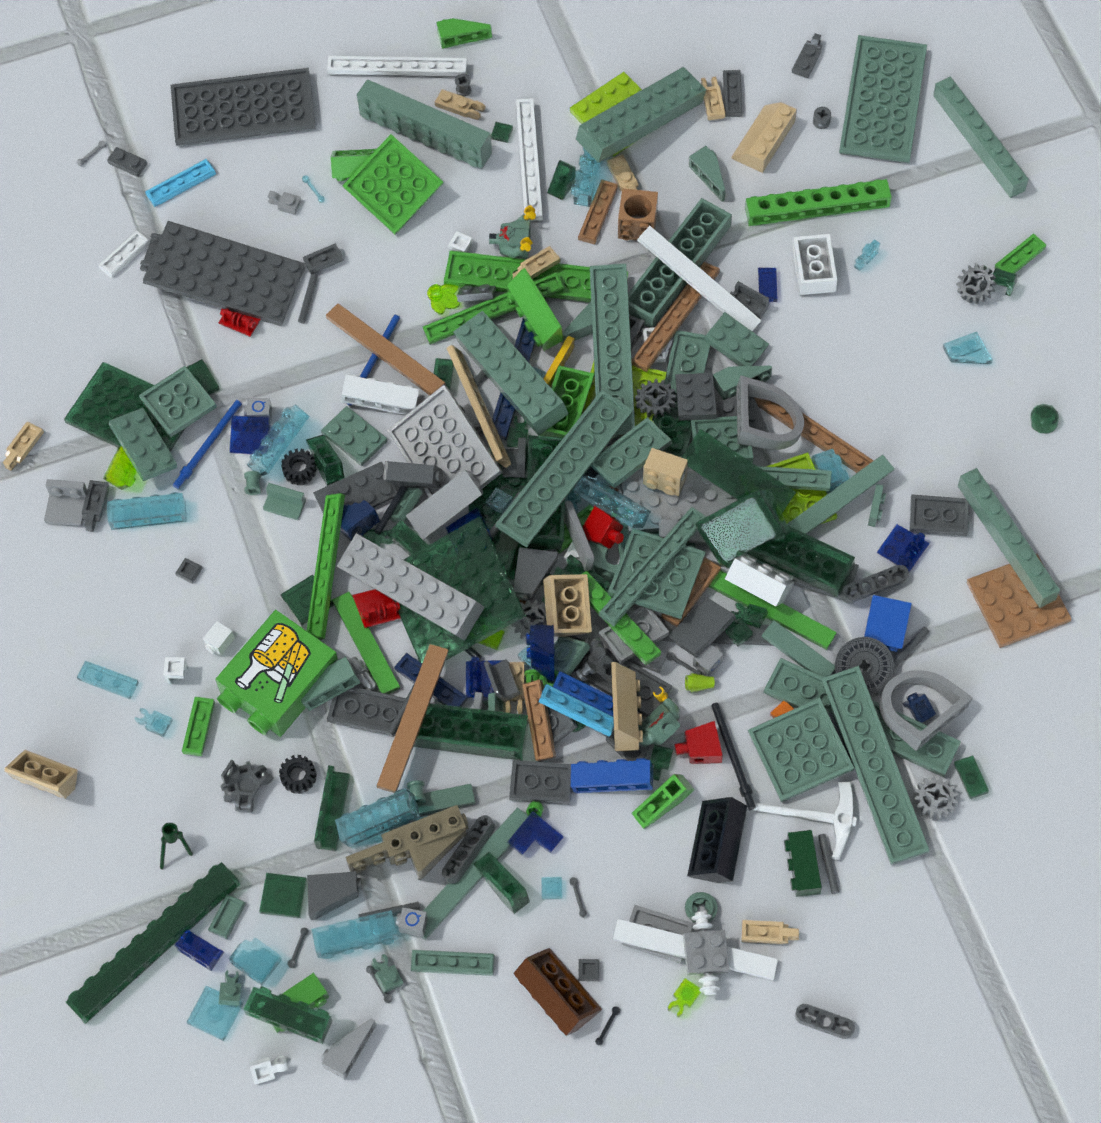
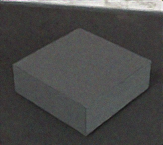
[175,558,203,584]
[578,959,599,981]

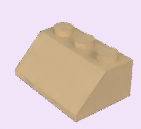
[543,574,592,637]
[5,750,78,799]

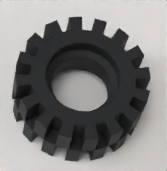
[281,448,317,485]
[279,755,316,794]

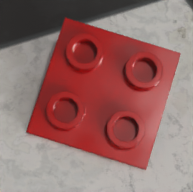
[218,308,261,337]
[352,589,401,628]

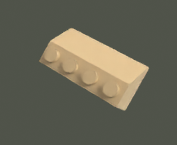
[731,102,797,173]
[611,662,643,751]

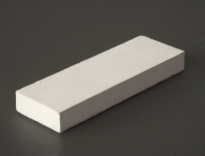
[99,231,150,278]

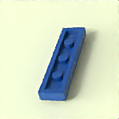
[552,671,613,717]

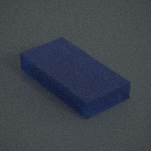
[758,268,778,302]

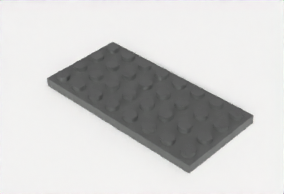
[170,67,316,146]
[143,221,305,326]

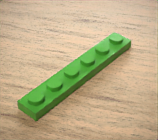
[582,571,661,665]

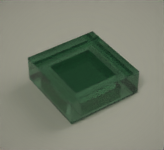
[491,122,513,143]

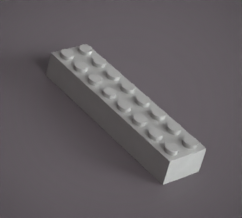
[337,533,484,641]

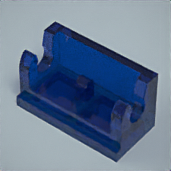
[175,930,224,971]

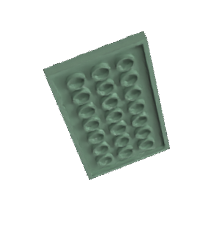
[839,35,927,163]

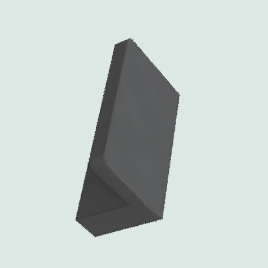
[503,438,526,477]
[484,659,521,702]

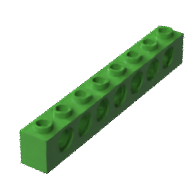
[745,179,891,226]

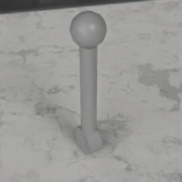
[77,141,106,166]

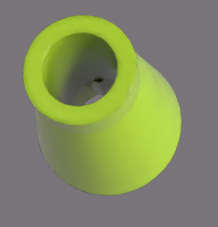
[685,673,715,693]

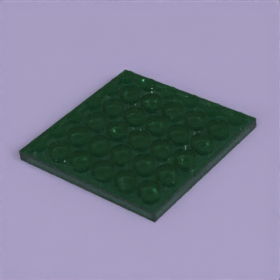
[393,517,526,663]

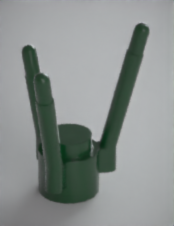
[160,823,193,869]

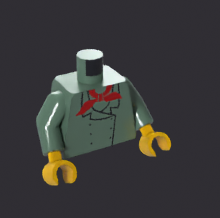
[489,205,536,258]
[638,687,681,746]

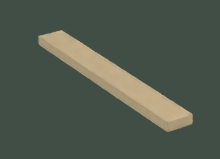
[447,345,511,468]

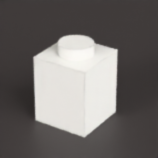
[203,621,235,656]

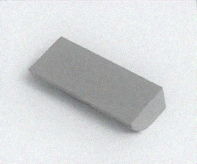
[406,470,483,540]

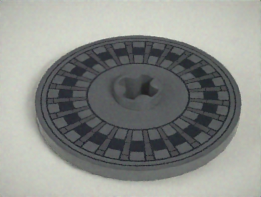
[835,637,894,695]

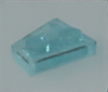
[943,332,993,364]

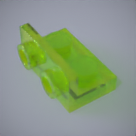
[103,446,137,490]

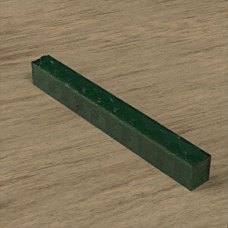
[66,862,240,1024]

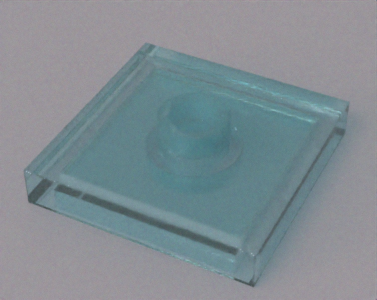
[186,986,243,1041]

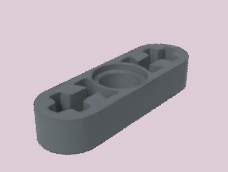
[795,1004,855,1039]

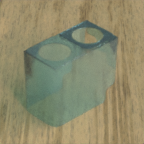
[229,938,282,986]

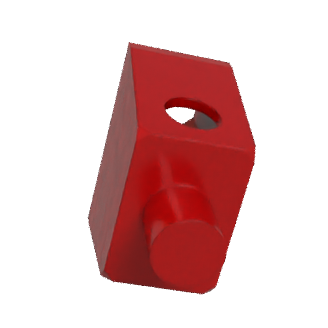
[582,505,624,549]
[674,721,723,764]

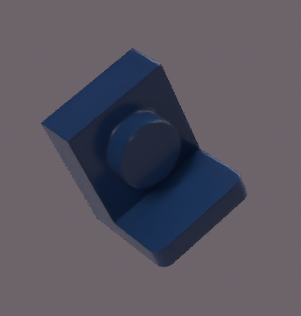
[902,692,936,723]

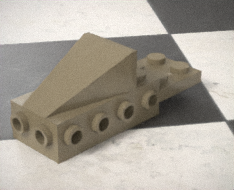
[346,805,469,880]

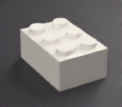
[792,234,837,295]
[725,554,794,606]

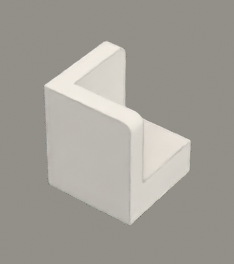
[163,657,188,684]

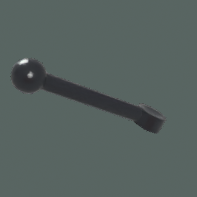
[595,1006,620,1046]

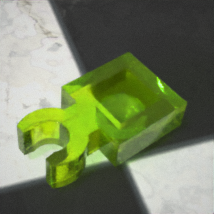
[668,978,702,1018]

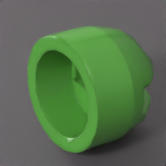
[526,801,543,819]

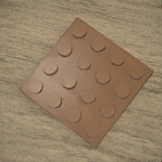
[966,554,1072,648]

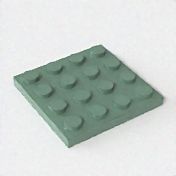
[607,528,706,619]
[748,698,854,802]

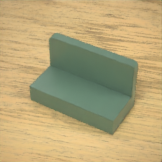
[263,483,306,520]

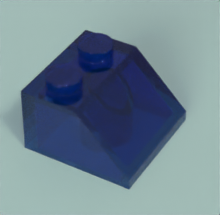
[526,625,555,681]

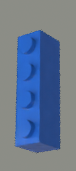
[571,758,653,793]

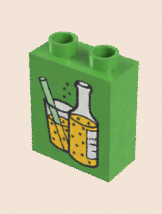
[215,609,338,737]

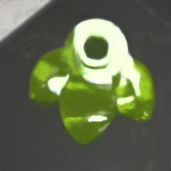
[427,284,460,315]

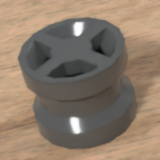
[813,107,831,129]

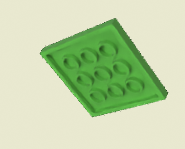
[342,134,444,235]

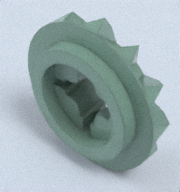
[685,892,718,923]

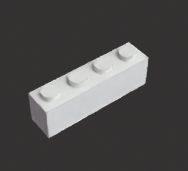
[341,374,419,415]

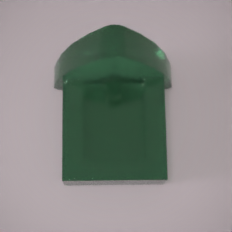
[993,268,1017,296]

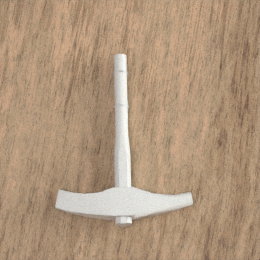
[754,782,857,860]

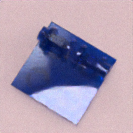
[229,415,270,455]
[877,524,930,572]
[466,656,503,698]

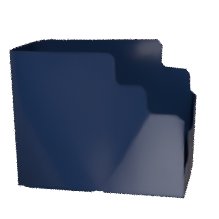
[340,500,380,541]

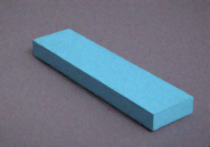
[145,159,216,207]
[538,684,614,737]

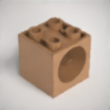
[618,188,658,241]

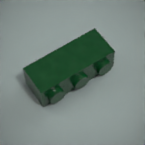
[784,830,822,897]

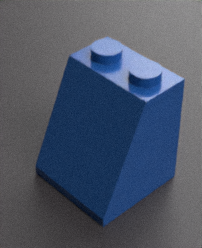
[864,595,912,652]

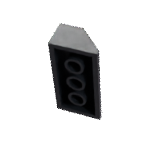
[687,797,747,883]

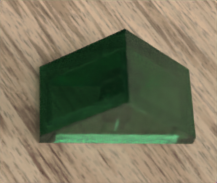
[547,160,576,200]

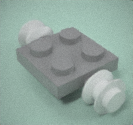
[683,911,730,995]

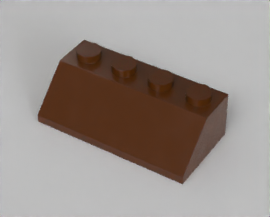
[513,948,602,1036]

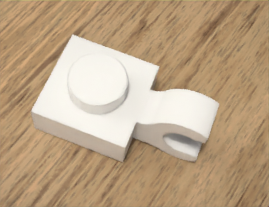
[249,1056,288,1084]

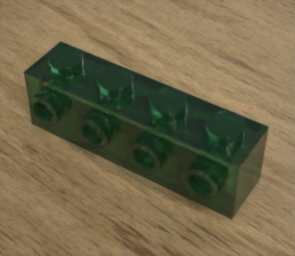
[243,986,333,1045]

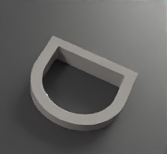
[736,376,804,450]
[879,670,973,751]

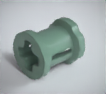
[244,471,261,495]
[407,780,426,806]

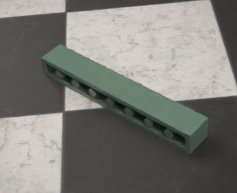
[933,76,1028,198]
[958,468,1060,608]

